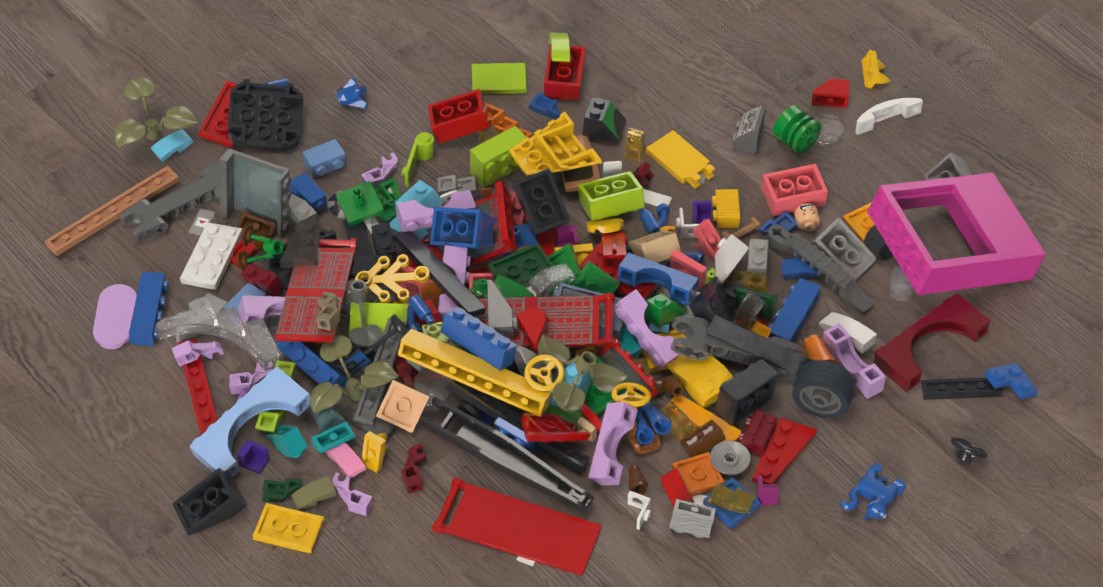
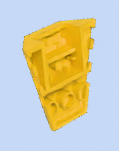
[509,111,602,177]

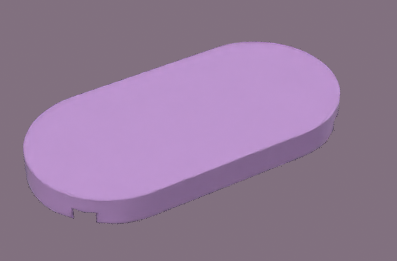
[93,284,137,349]

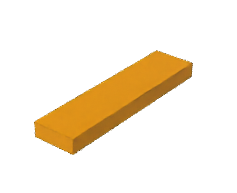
[666,395,741,442]

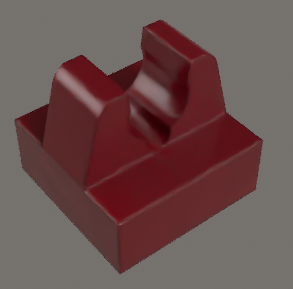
[633,161,654,187]

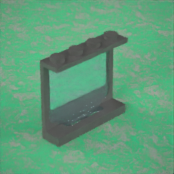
[220,148,291,237]

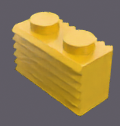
[711,189,740,229]

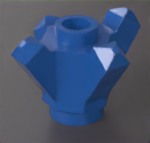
[337,78,368,109]

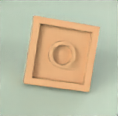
[376,380,429,433]

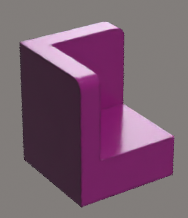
[556,225,579,247]
[756,476,780,505]

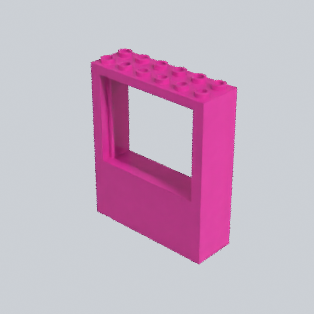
[867,173,1046,295]

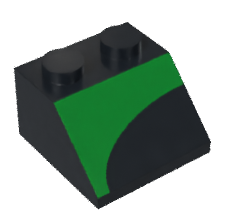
[582,97,626,142]

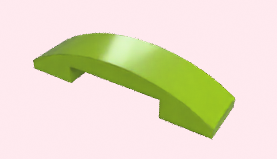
[548,32,570,62]
[255,360,296,433]

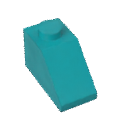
[266,425,308,458]

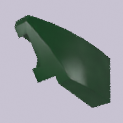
[262,478,303,502]

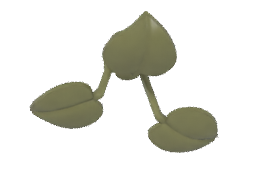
[115,77,198,148]
[538,334,627,412]
[310,335,399,414]

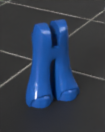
[635,392,672,445]

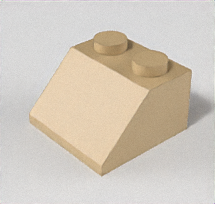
[628,230,681,263]

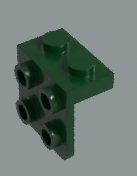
[735,287,778,318]

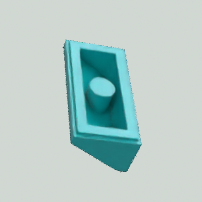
[618,325,643,362]
[311,421,356,454]

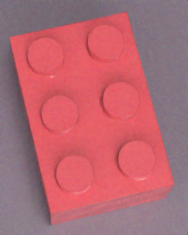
[761,164,828,217]

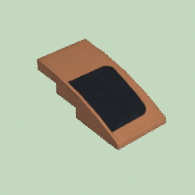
[559,135,601,192]

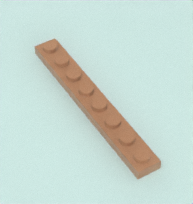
[45,166,179,256]

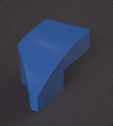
[528,92,561,119]
[759,211,797,234]

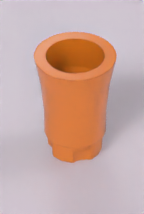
[803,334,838,364]

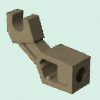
[316,292,340,331]

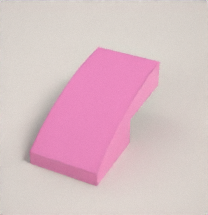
[326,443,366,478]

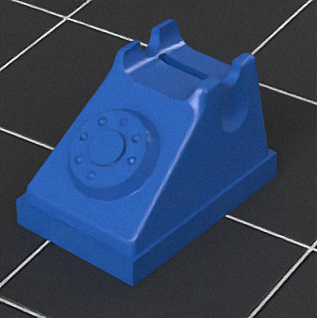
[430,207,498,249]

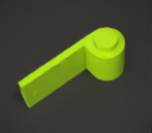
[401,132,434,187]

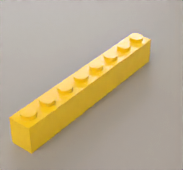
[398,329,553,417]

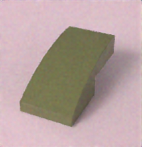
[291,476,336,511]

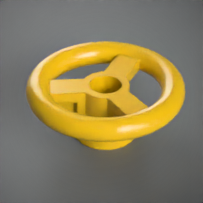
[524,355,564,392]
[611,383,651,409]

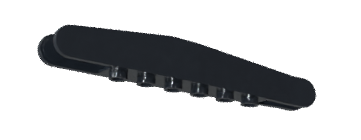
[418,397,594,512]

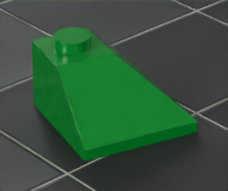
[644,293,687,328]

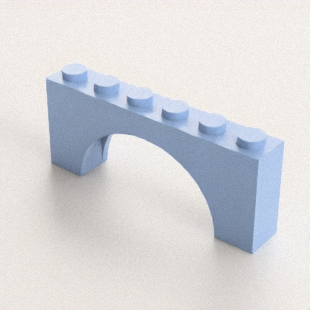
[190,367,311,476]

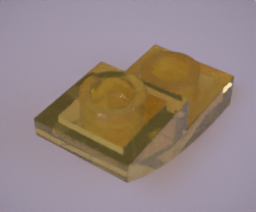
[707,482,755,514]

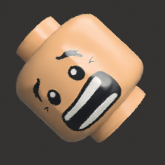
[794,203,821,231]

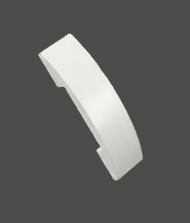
[855,98,923,135]

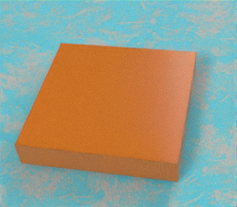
[672,452,725,497]

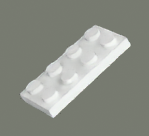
[180,222,243,290]

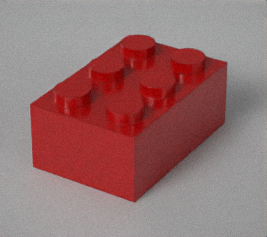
[544,45,586,101]
[428,89,490,144]

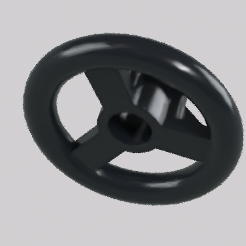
[951,437,988,463]

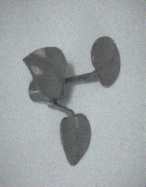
[341,280,397,347]

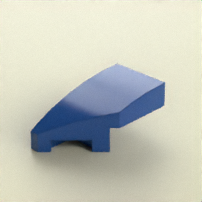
[781,258,821,280]

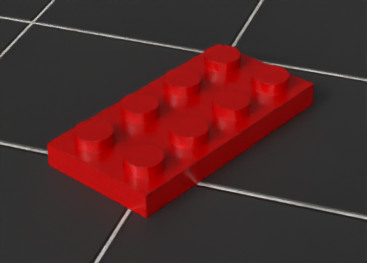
[579,242,659,301]

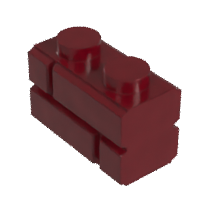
[738,410,778,458]

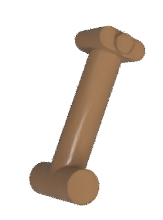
[721,217,761,240]

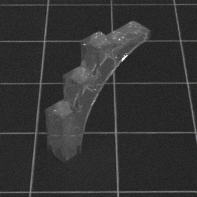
[156,296,282,371]

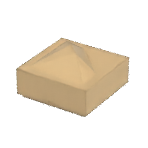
[577,417,597,442]

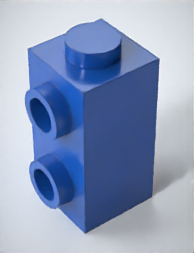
[290,173,327,213]

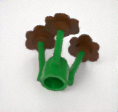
[237,224,283,271]

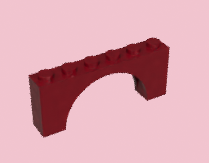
[873,293,990,393]

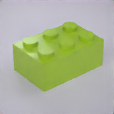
[470,126,527,188]
[578,171,645,221]

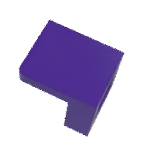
[692,201,711,230]
[237,440,270,474]

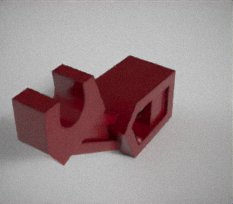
[394,356,415,390]
[401,443,427,493]

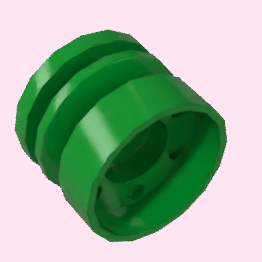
[773,105,822,154]

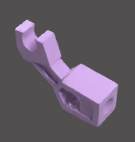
[361,152,398,189]
[172,340,224,366]
[229,361,273,395]
[332,473,373,516]

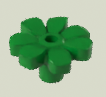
[470,278,488,298]

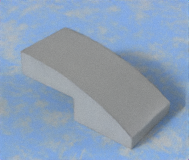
[437,175,477,195]

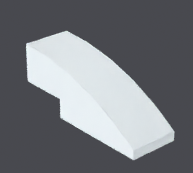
[819,312,877,354]

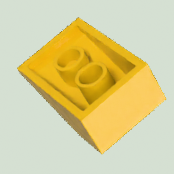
[667,355,734,409]

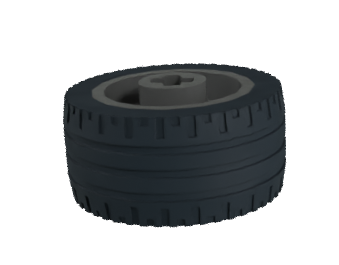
[792,360,855,418]

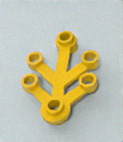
[355,254,430,303]

